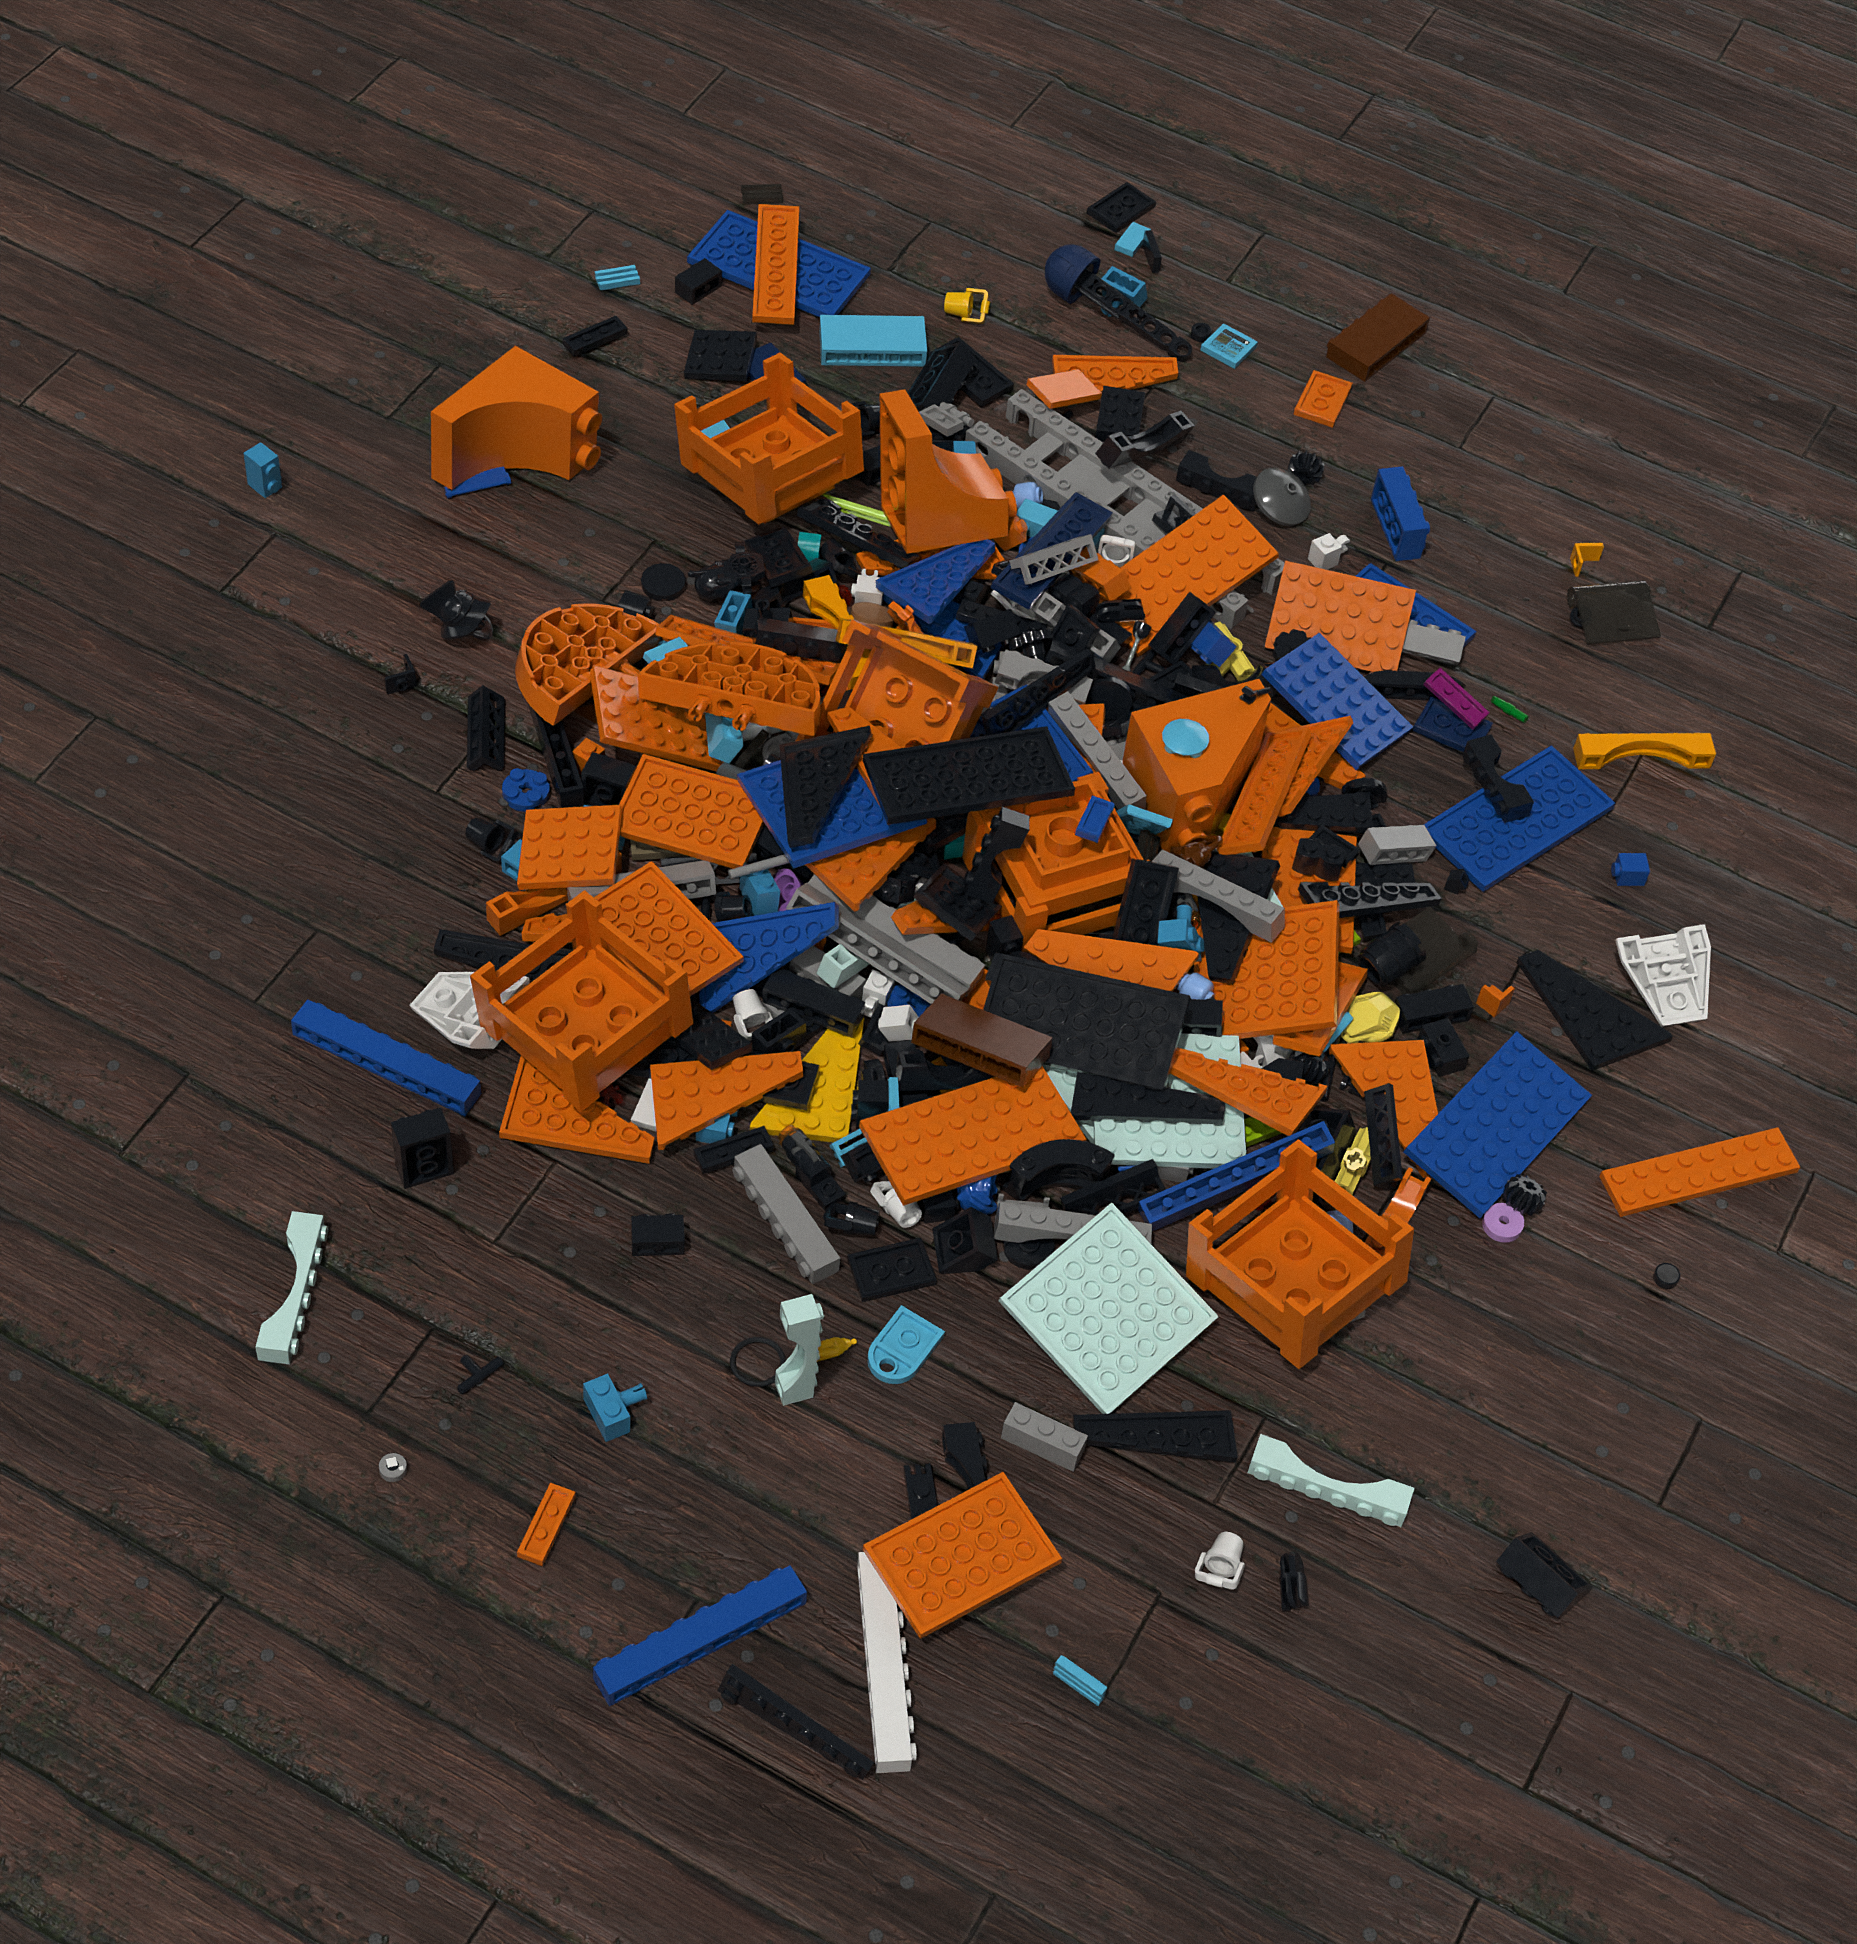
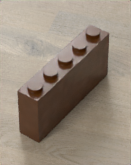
[1326,293,1430,382]
[911,994,1053,1087]

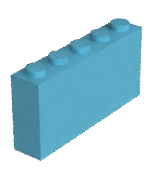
[819,315,927,367]

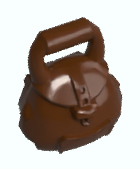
[1170,835,1223,869]

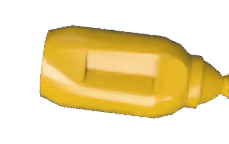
[817,1337,857,1362]

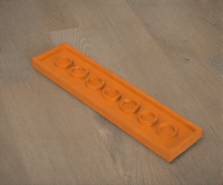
[752,204,799,325]
[655,615,840,686]
[1217,727,1312,855]
[1599,1127,1800,1217]

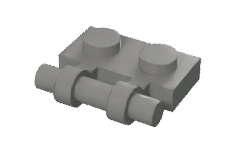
[919,402,974,437]

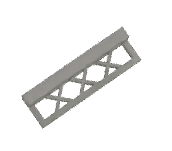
[1009,534,1099,585]

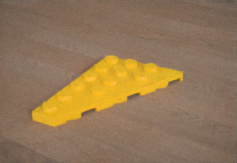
[750,1018,864,1144]

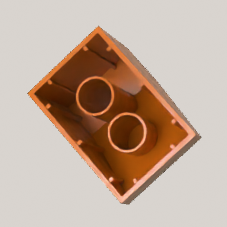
[1123,679,1271,853]

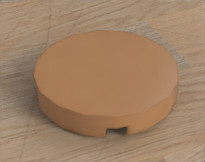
[850,602,894,627]

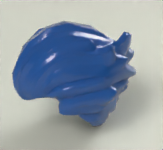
[956,1175,998,1215]

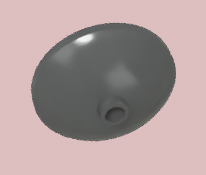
[1253,467,1311,526]

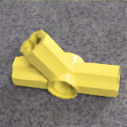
[1206,622,1255,681]
[1335,1127,1371,1195]

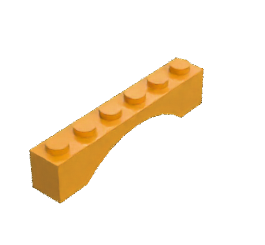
[803,575,870,690]
[836,618,977,668]
[1573,733,1716,769]

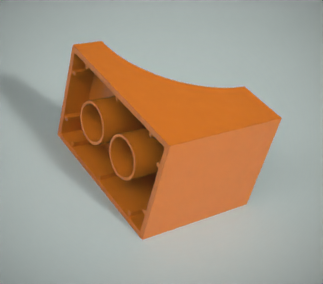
[431,346,602,490]
[879,389,1017,554]

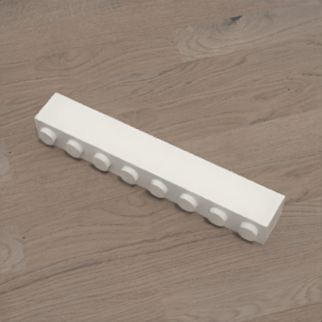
[857,1552,916,1773]

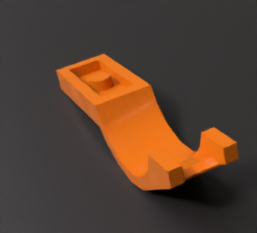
[1364,1167,1431,1257]

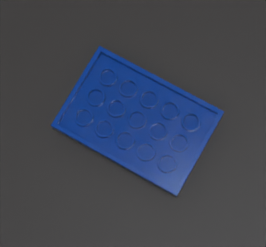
[1261,633,1413,770]

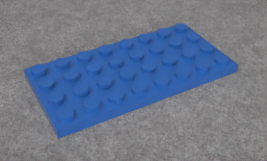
[687,210,871,317]
[1424,745,1616,892]
[1403,1031,1592,1218]

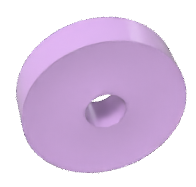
[1482,1203,1524,1243]

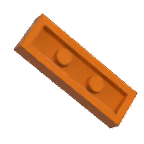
[517,1483,576,1566]

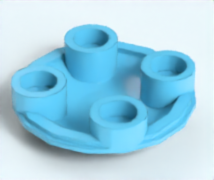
[1162,719,1209,758]

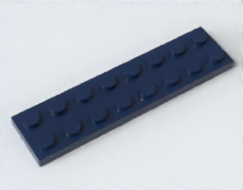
[991,492,1113,610]

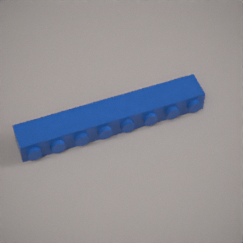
[291,999,481,1116]
[1138,1121,1335,1231]
[593,1565,807,1707]

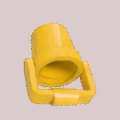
[944,288,990,324]

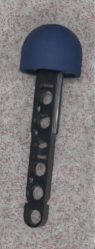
[1045,244,1192,362]

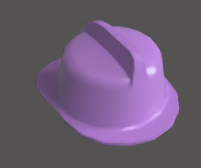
[773,868,804,912]

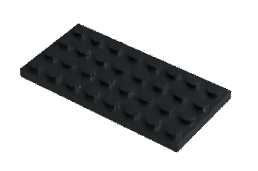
[863,726,1075,825]
[983,953,1191,1092]

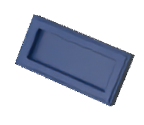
[1075,796,1115,843]

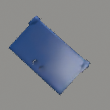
[444,466,511,499]

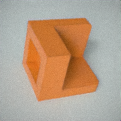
[1476,985,1515,1018]

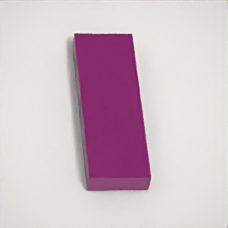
[1423,668,1490,730]

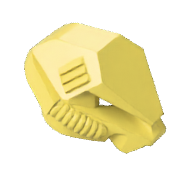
[1341,992,1400,1043]

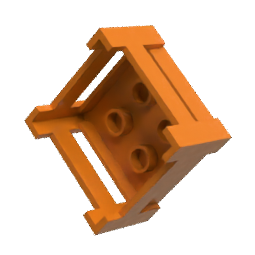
[674,353,864,525]
[796,620,999,748]
[962,772,1150,952]
[470,890,693,1112]
[1186,1139,1414,1369]

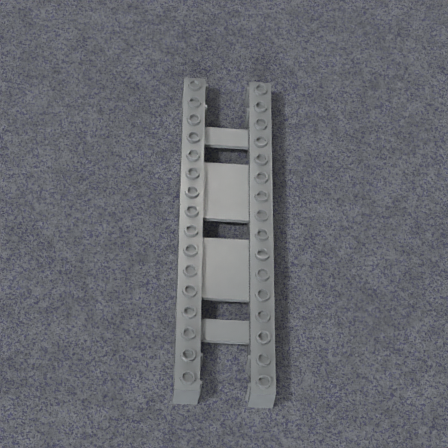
[965,389,1284,629]

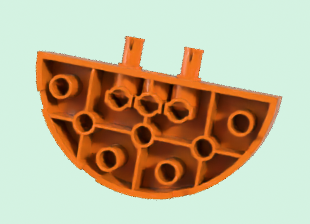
[515,603,660,726]
[638,642,820,736]

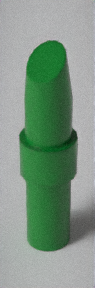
[1491,696,1529,723]

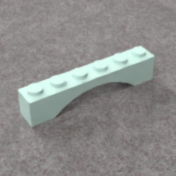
[816,892,916,988]
[256,1211,328,1364]
[775,1294,824,1406]
[1248,1434,1414,1527]

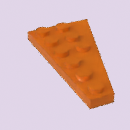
[1052,355,1178,397]
[1170,1047,1328,1136]

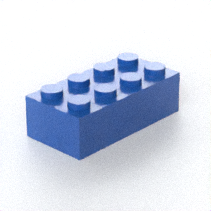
[1371,466,1430,561]

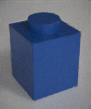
[1611,853,1650,886]

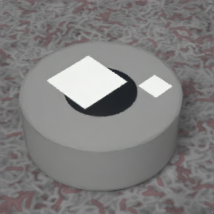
[379,1453,407,1482]

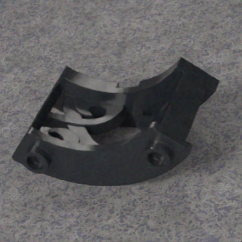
[1002,1139,1115,1201]

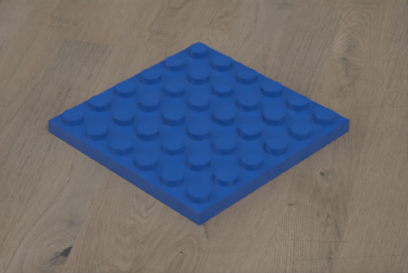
[737,760,927,868]

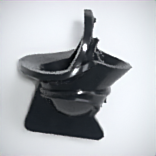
[420,580,493,641]

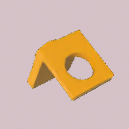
[1570,543,1604,577]

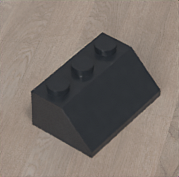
[1496,1532,1593,1618]

